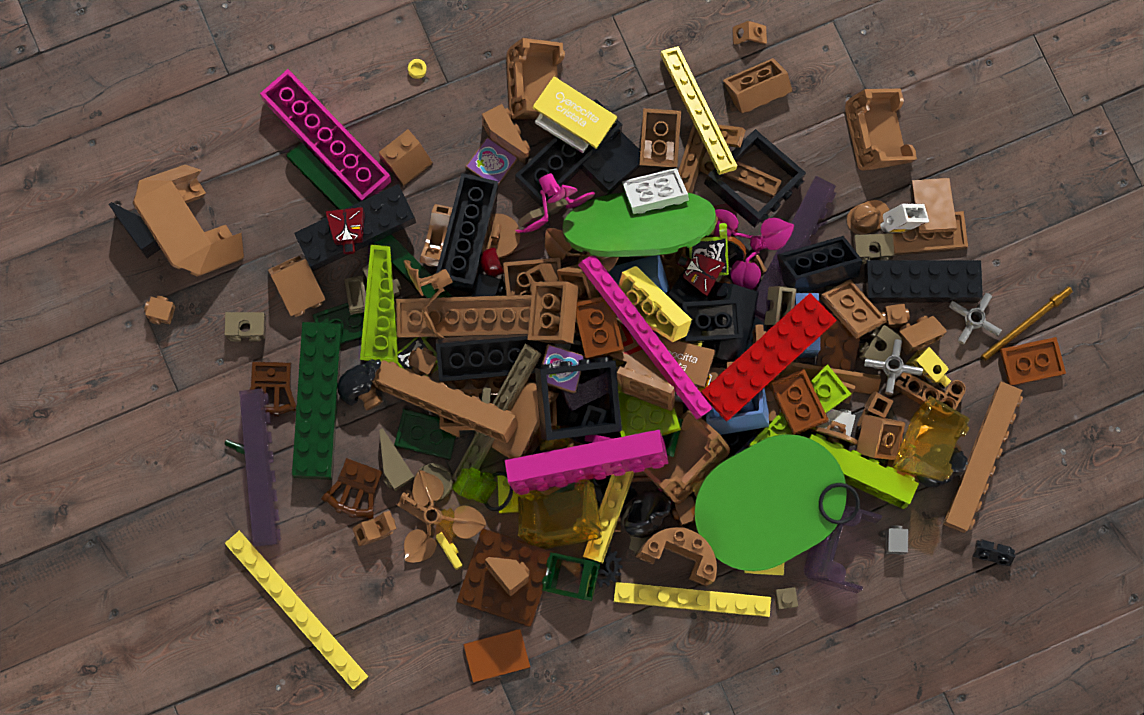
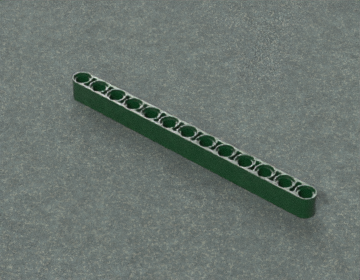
[286,143,452,298]

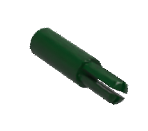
[224,439,260,460]

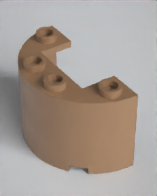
[635,527,717,587]

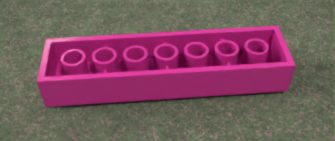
[260,69,391,202]
[505,430,668,495]

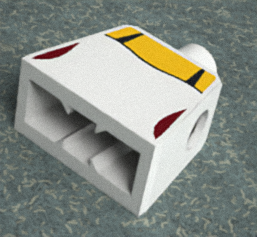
[880,204,929,233]

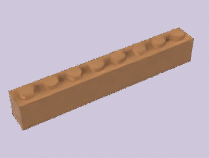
[372,360,518,444]
[943,381,1023,533]

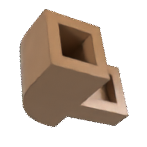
[857,391,893,426]
[352,511,397,546]

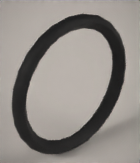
[482,471,513,511]
[819,483,860,524]

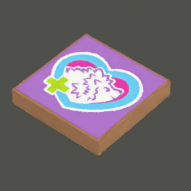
[465,137,518,186]
[542,344,585,394]

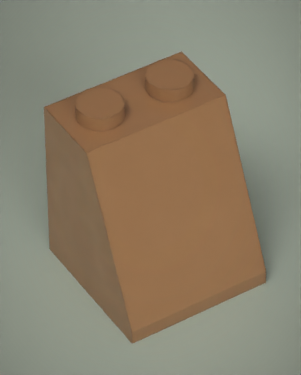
[268,254,325,317]

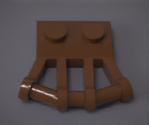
[242,362,297,417]
[321,458,383,519]

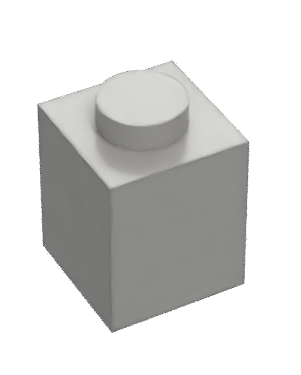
[885,525,908,555]

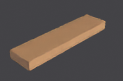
[706,161,782,198]

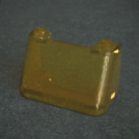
[892,396,970,481]
[518,479,602,549]

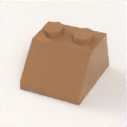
[379,129,433,187]
[897,316,947,355]
[856,415,905,460]

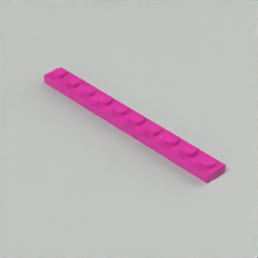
[578,256,713,420]

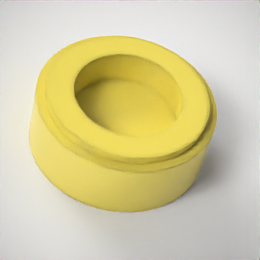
[408,59,427,79]

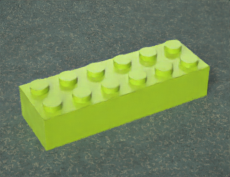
[809,434,919,510]

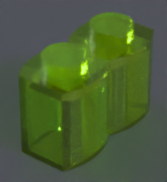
[452,467,498,503]

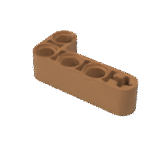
[886,368,966,417]

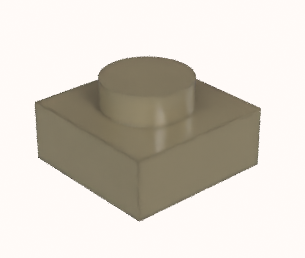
[775,587,798,610]

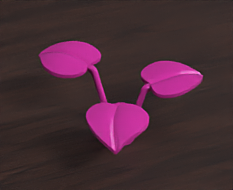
[515,173,595,233]
[712,209,794,290]

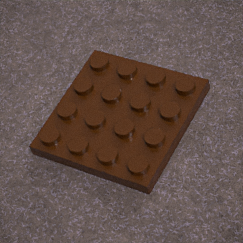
[457,528,555,627]

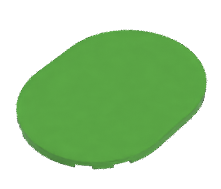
[563,193,716,257]
[695,434,847,571]

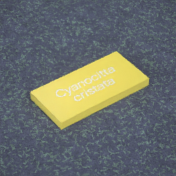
[533,77,617,149]

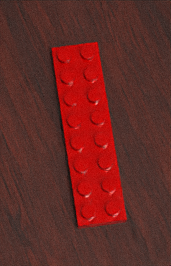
[701,293,837,422]

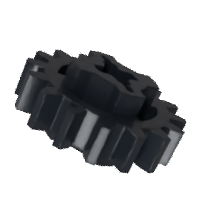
[580,546,623,588]

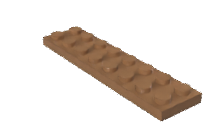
[396,295,532,338]

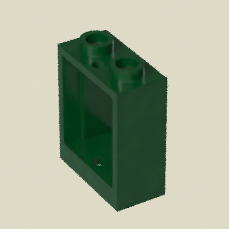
[542,552,600,601]

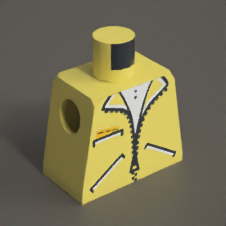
[906,347,951,389]

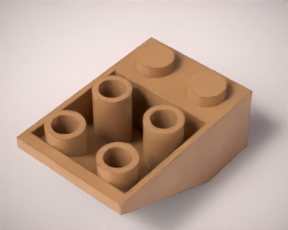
[482,104,530,165]

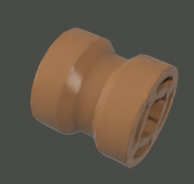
[358,384,383,411]

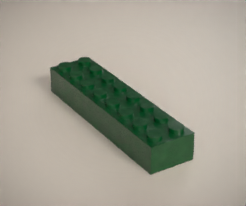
[292,322,342,480]

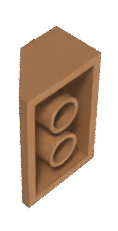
[723,58,792,113]
[528,282,578,344]
[485,557,529,597]

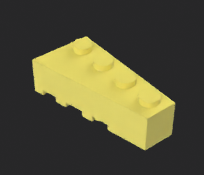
[618,266,692,342]

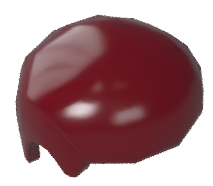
[481,248,504,277]

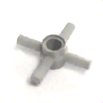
[949,293,1002,344]
[864,339,923,395]

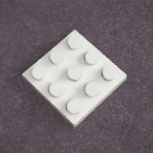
[622,168,689,214]

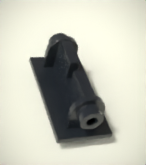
[972,539,1016,566]

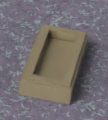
[344,275,366,315]

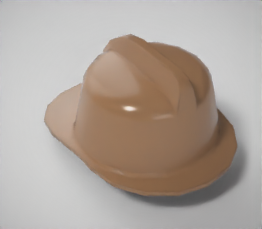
[847,200,890,235]

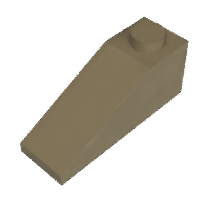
[379,428,414,492]

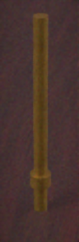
[981,286,1073,361]

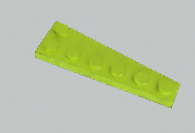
[360,245,398,364]
[749,365,851,447]

